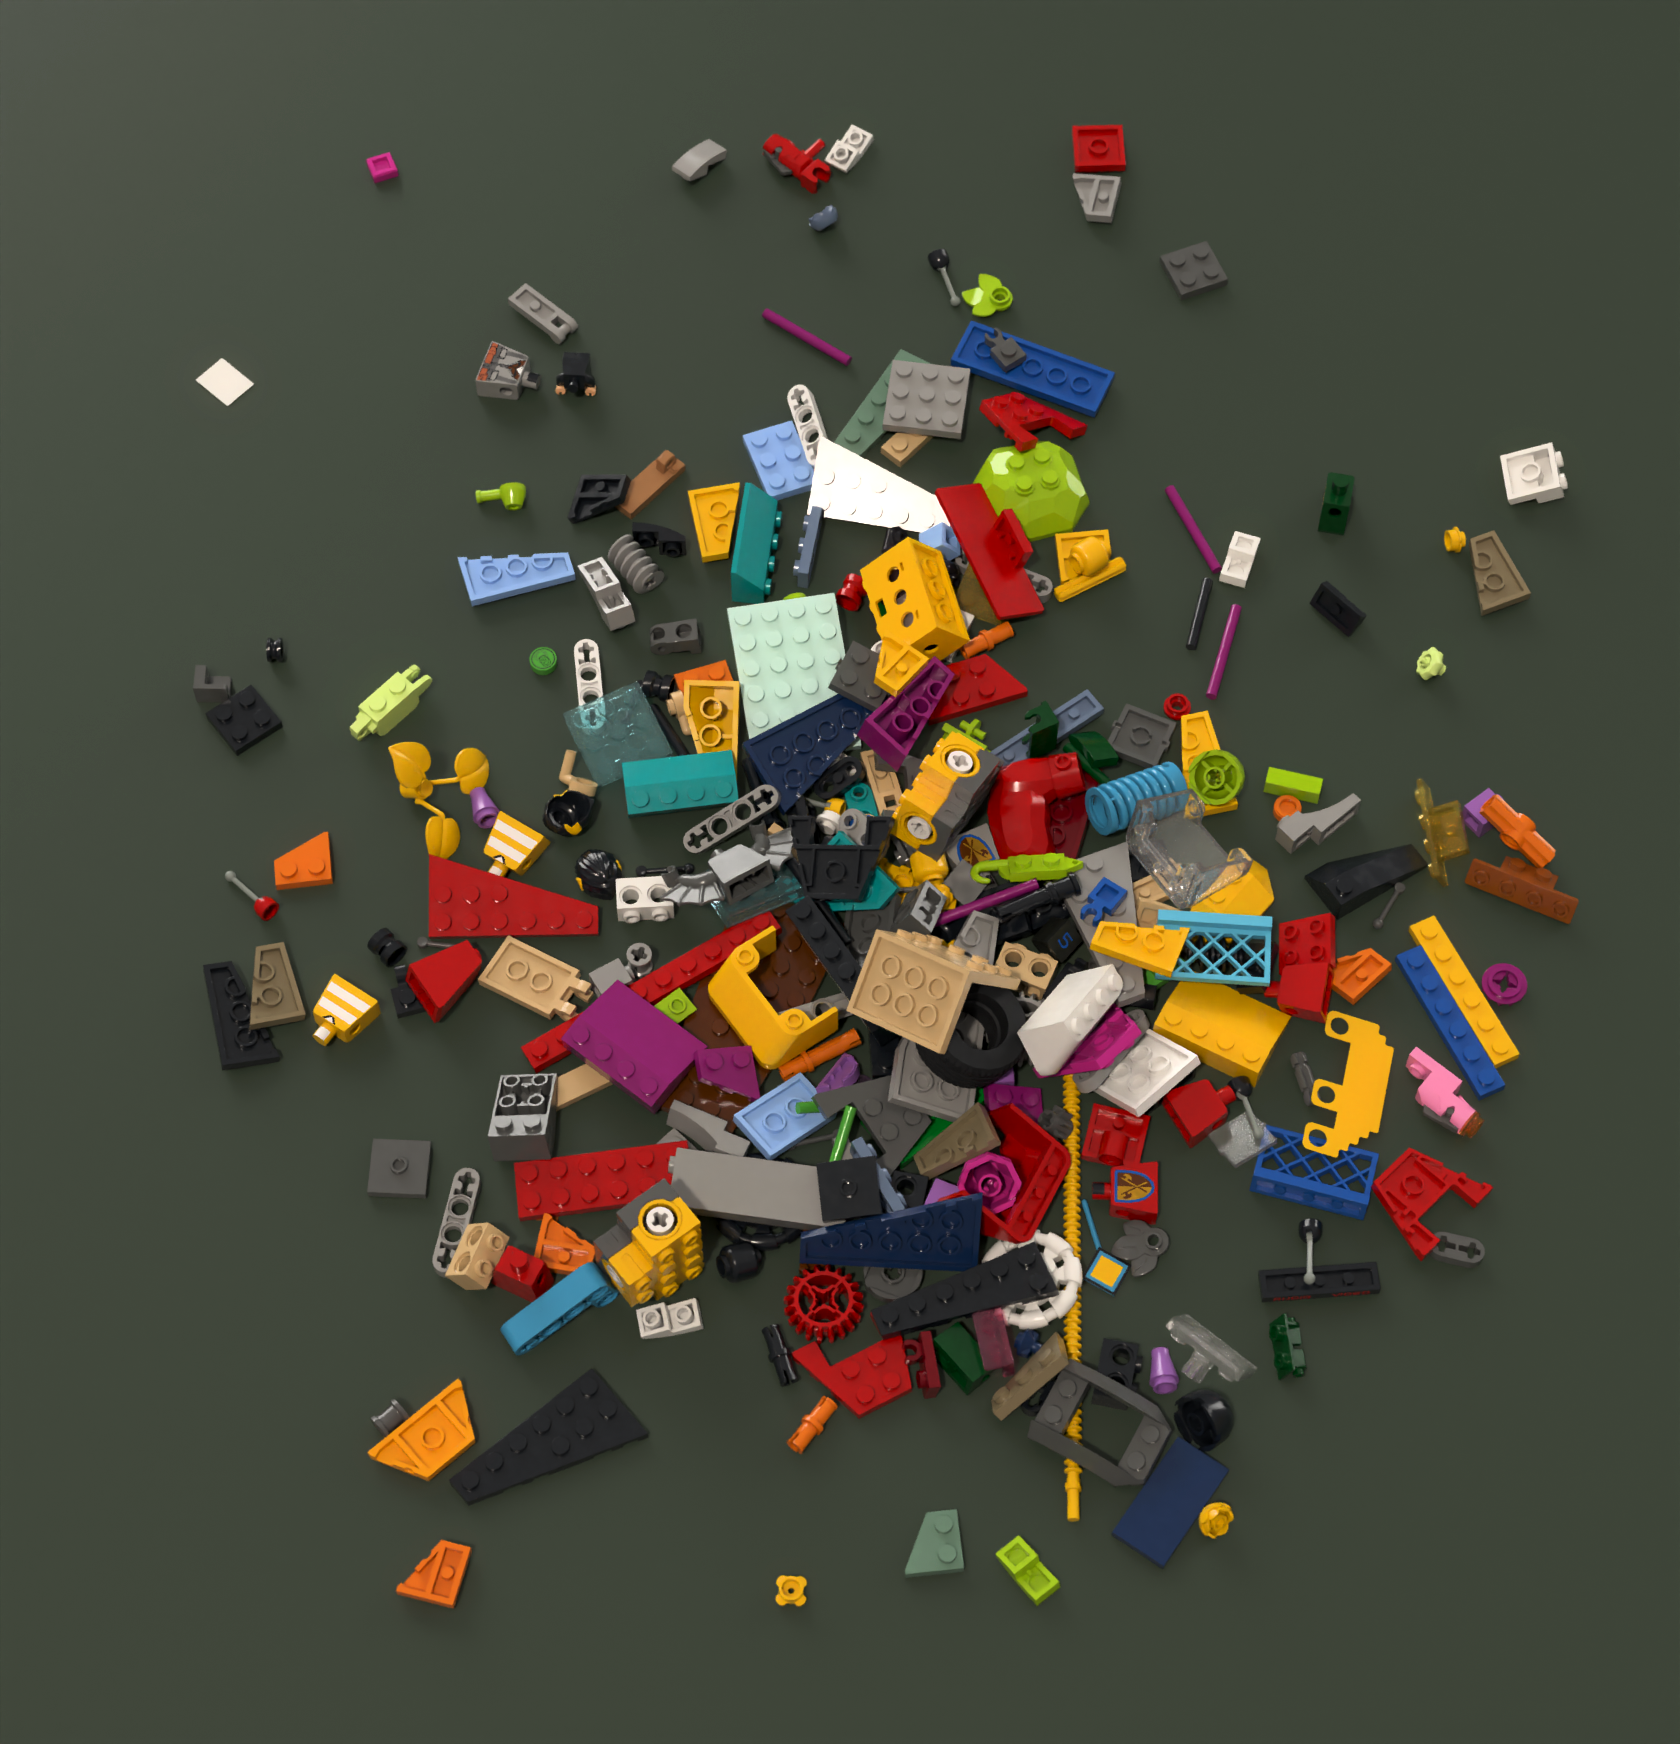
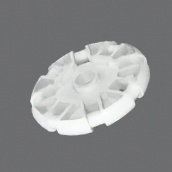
[982,1229,1083,1330]

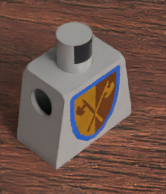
[945,823,1000,892]

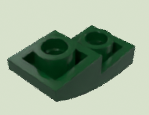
[1068,731,1119,768]

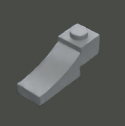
[578,557,636,631]
[1275,793,1361,854]
[666,1100,750,1157]

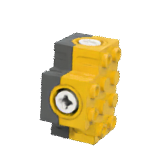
[891,731,1005,862]
[593,1178,704,1307]

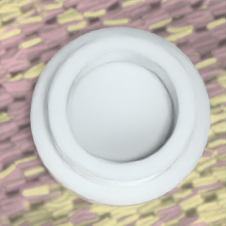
[816,810,841,835]

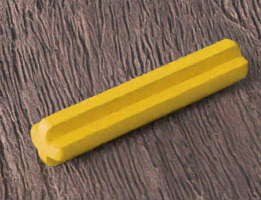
[1054,557,1126,602]

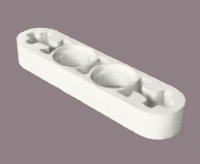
[787,385,828,469]
[574,639,606,737]

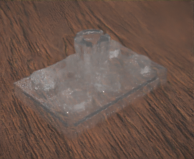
[1165,1313,1257,1384]

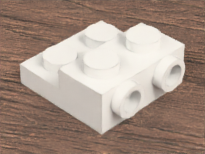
[1500,442,1568,505]

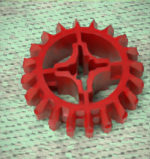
[784,1264,864,1345]

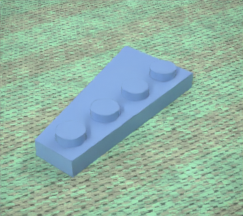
[458,552,576,606]

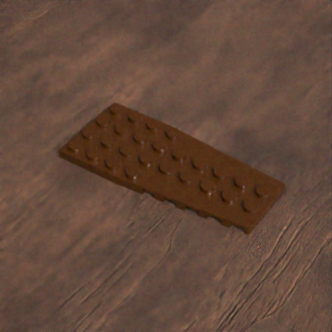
[659,891,844,1135]

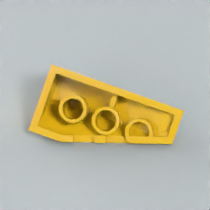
[683,680,740,781]

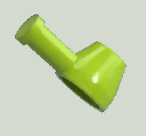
[476,482,526,511]

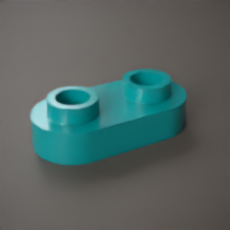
[845,783,878,816]

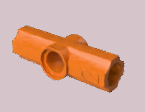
[1479,794,1556,868]

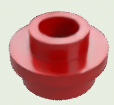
[1163,693,1191,720]

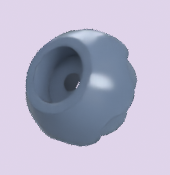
[808,204,838,231]

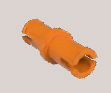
[959,621,1014,659]
[787,1396,838,1454]

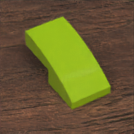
[995,1535,1060,1606]

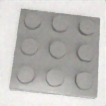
[882,360,970,439]

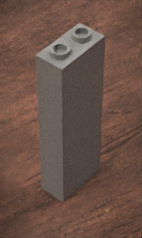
[668,1148,846,1230]

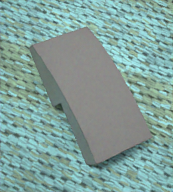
[672,139,727,181]

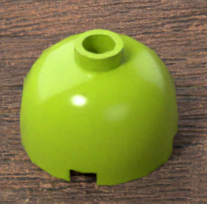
[1188,749,1245,805]

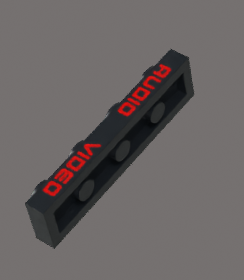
[1258,1262,1381,1302]

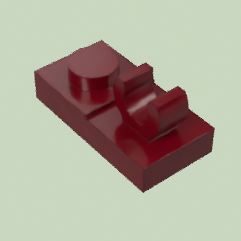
[902,1331,941,1399]

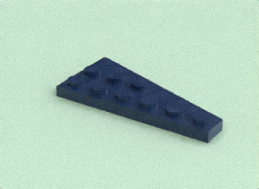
[741,694,892,816]
[800,1192,983,1272]

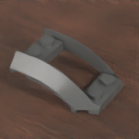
[1027,1358,1173,1487]

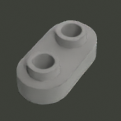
[839,808,867,845]

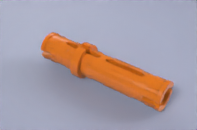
[777,1028,862,1082]

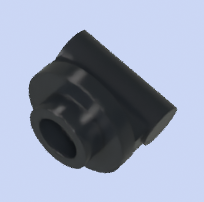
[882,526,908,554]

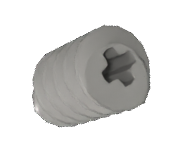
[608,534,664,594]

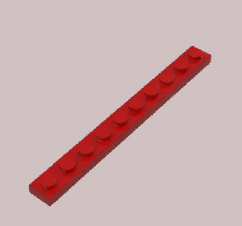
[521,907,782,1073]

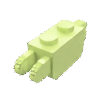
[350,665,432,741]

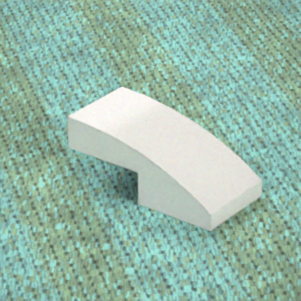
[1219,531,1261,588]

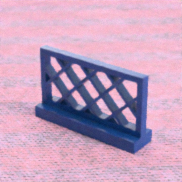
[1249,1125,1379,1220]

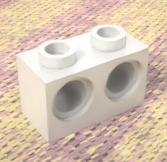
[616,876,674,923]

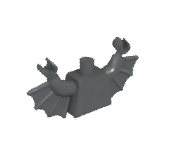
[660,820,794,907]

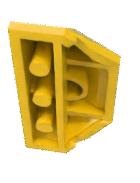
[1190,854,1274,944]

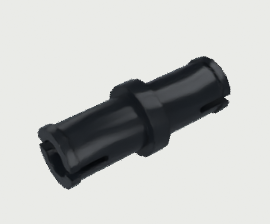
[761,1324,799,1387]

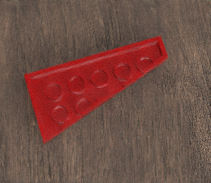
[429,854,599,939]

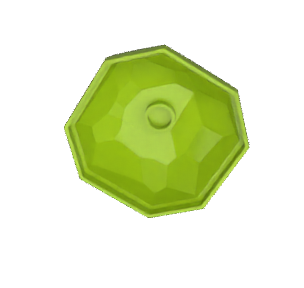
[973,441,1090,542]

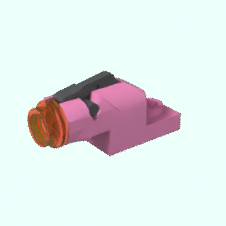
[1406,1047,1484,1139]

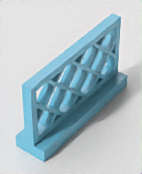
[1155,909,1272,987]

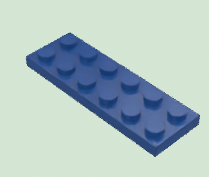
[951,320,1115,418]

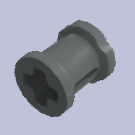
[370,1399,410,1437]

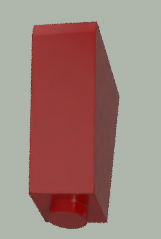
[405,940,482,1023]

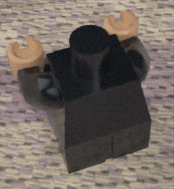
[555,352,596,396]

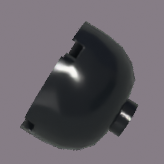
[1174,1389,1233,1452]

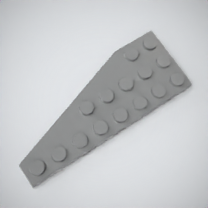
[888,910,999,1122]

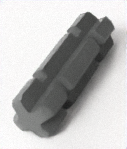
[1290,1051,1321,1106]

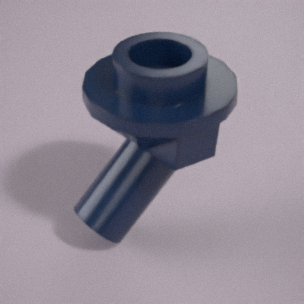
[1014,1328,1043,1359]

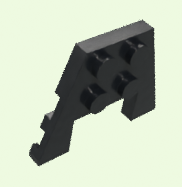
[788,815,895,902]

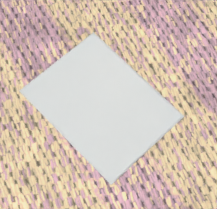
[196,358,254,406]

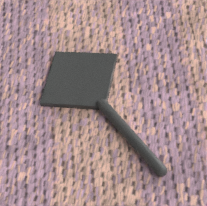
[897,859,989,905]

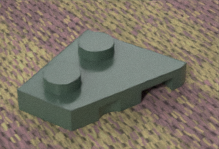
[905,1509,964,1578]

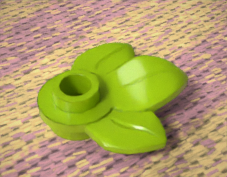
[962,274,1013,317]

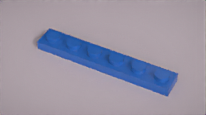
[1395,945,1505,1100]

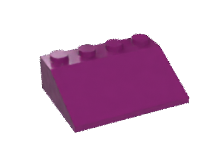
[561,979,708,1115]

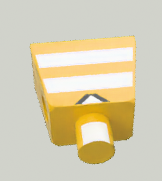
[483,811,551,877]
[313,974,381,1046]

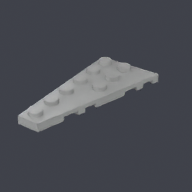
[1053,842,1145,1008]

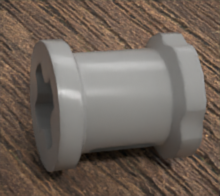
[626,943,653,978]

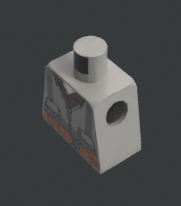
[475,341,541,400]

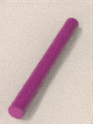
[762,308,852,366]
[1165,485,1222,574]
[1206,604,1242,700]
[934,878,1040,928]

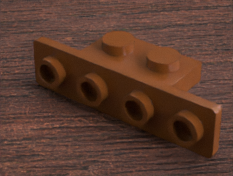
[1465,856,1579,924]

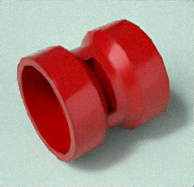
[835,573,867,611]

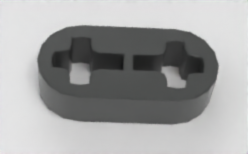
[1429,1231,1485,1268]

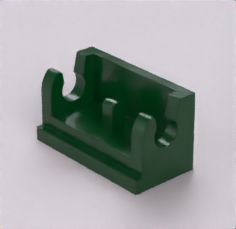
[1022,700,1059,758]
[933,1322,997,1396]

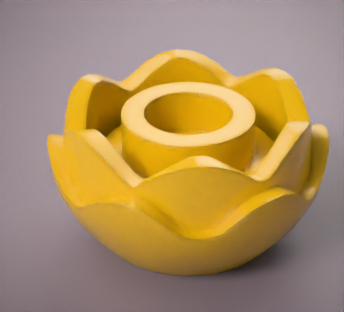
[1199,1502,1234,1539]

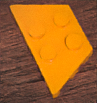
[368,1379,476,1481]

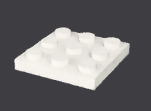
[1094,1029,1201,1117]

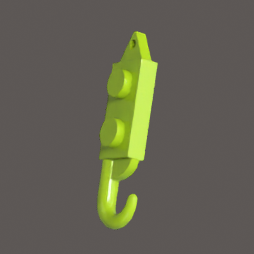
[970,853,1083,884]

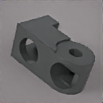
[649,618,702,655]

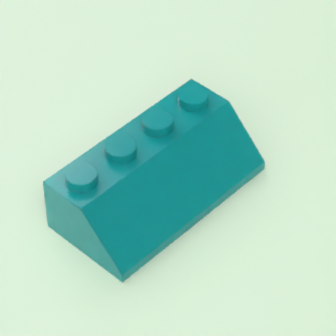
[731,482,782,604]
[622,750,739,818]

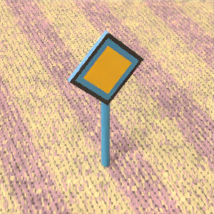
[1081,1199,1131,1296]

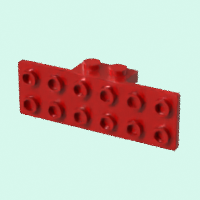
[935,483,1044,620]

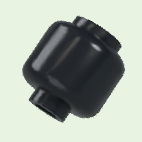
[716,1241,762,1283]

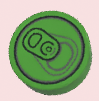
[530,647,557,675]

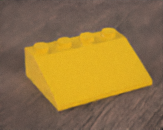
[1153,971,1292,1087]

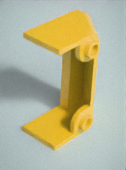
[708,925,838,1070]

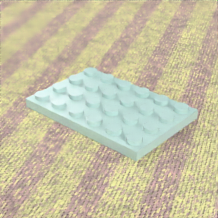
[727,593,862,751]

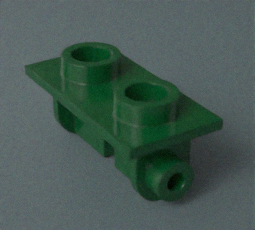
[1269,1313,1307,1380]

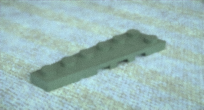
[834,349,931,458]

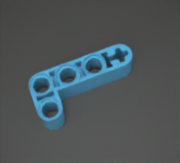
[500,1262,619,1356]

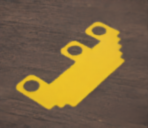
[1302,1011,1394,1158]

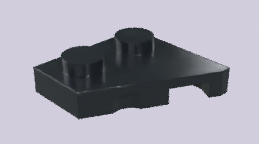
[567,474,631,524]

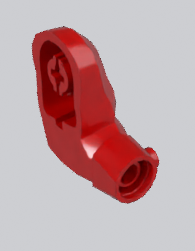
[987,752,1086,859]

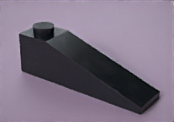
[1305,844,1428,920]

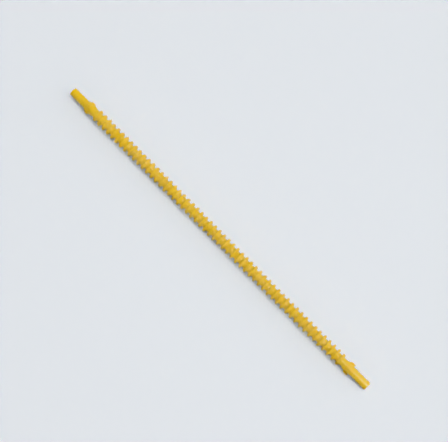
[1063,1073,1083,1522]

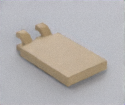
[478,935,594,1021]

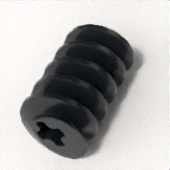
[1186,935,1246,974]

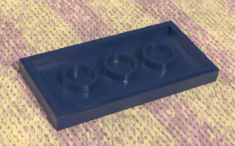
[1112,1437,1229,1569]

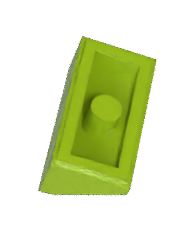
[1263,767,1323,804]

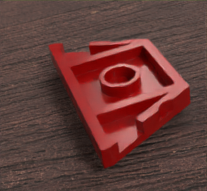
[927,654,1028,726]

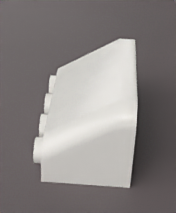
[1017,964,1123,1076]

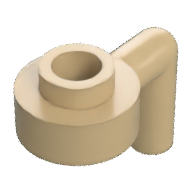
[666,690,692,736]
[559,750,598,797]

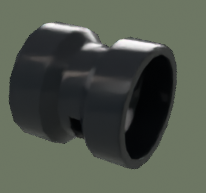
[641,670,675,702]
[367,928,407,967]

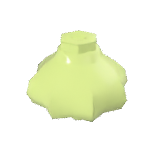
[1416,647,1446,680]

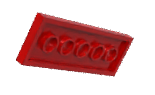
[514,1140,689,1221]

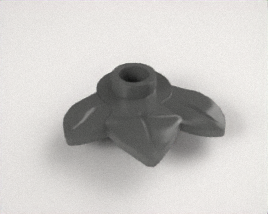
[1111,1220,1170,1277]

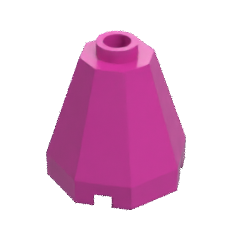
[957,1151,1022,1215]

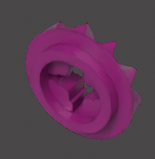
[1481,963,1527,1006]

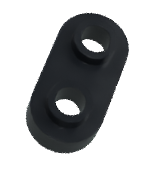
[814,756,866,801]

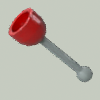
[225,871,279,921]

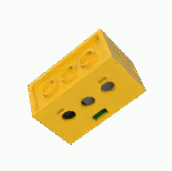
[860,537,970,662]

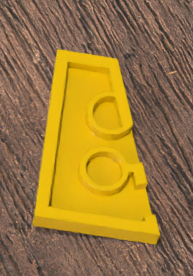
[1090,921,1190,978]

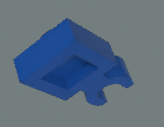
[1080,877,1127,927]

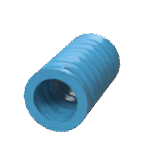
[1085,761,1188,836]

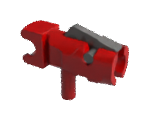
[763,134,831,194]

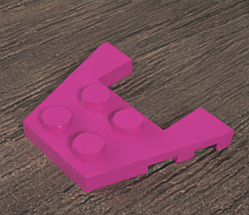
[1032,1003,1142,1078]

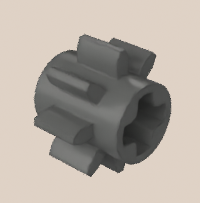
[1038,1105,1073,1141]

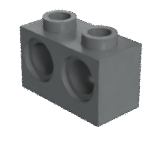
[890,880,947,936]

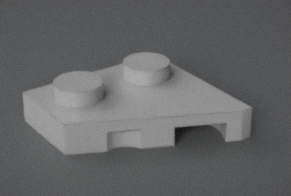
[1073,173,1122,223]

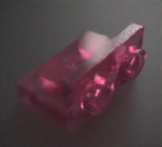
[972,1308,1015,1377]

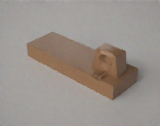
[615,450,685,520]

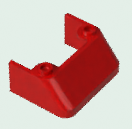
[937,1103,1071,1244]

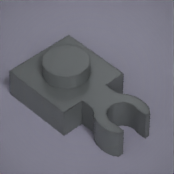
[984,328,1027,373]

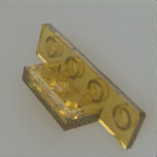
[1414,778,1470,887]

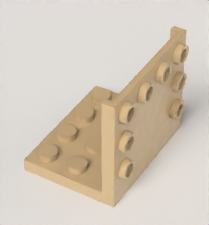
[846,929,1021,1054]

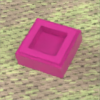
[366,152,398,183]

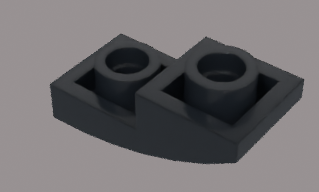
[632,522,686,557]

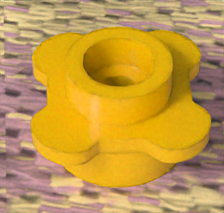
[776,1576,807,1607]

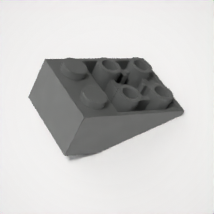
[488,1073,558,1161]

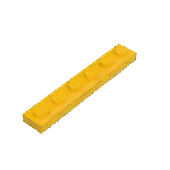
[1408,916,1520,1068]

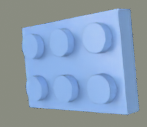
[743,420,814,500]
[733,1072,837,1160]

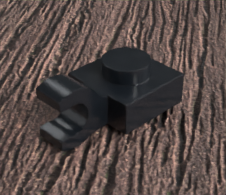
[390,964,426,1019]

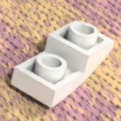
[825,125,874,173]
[636,1298,704,1339]

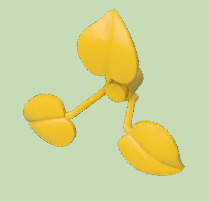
[388,742,489,859]

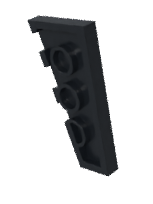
[203,961,280,1070]

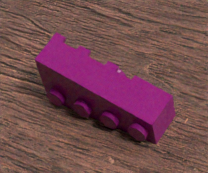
[857,656,955,772]

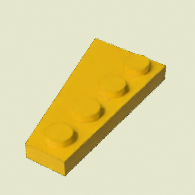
[1180,710,1238,820]

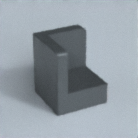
[193,665,232,703]

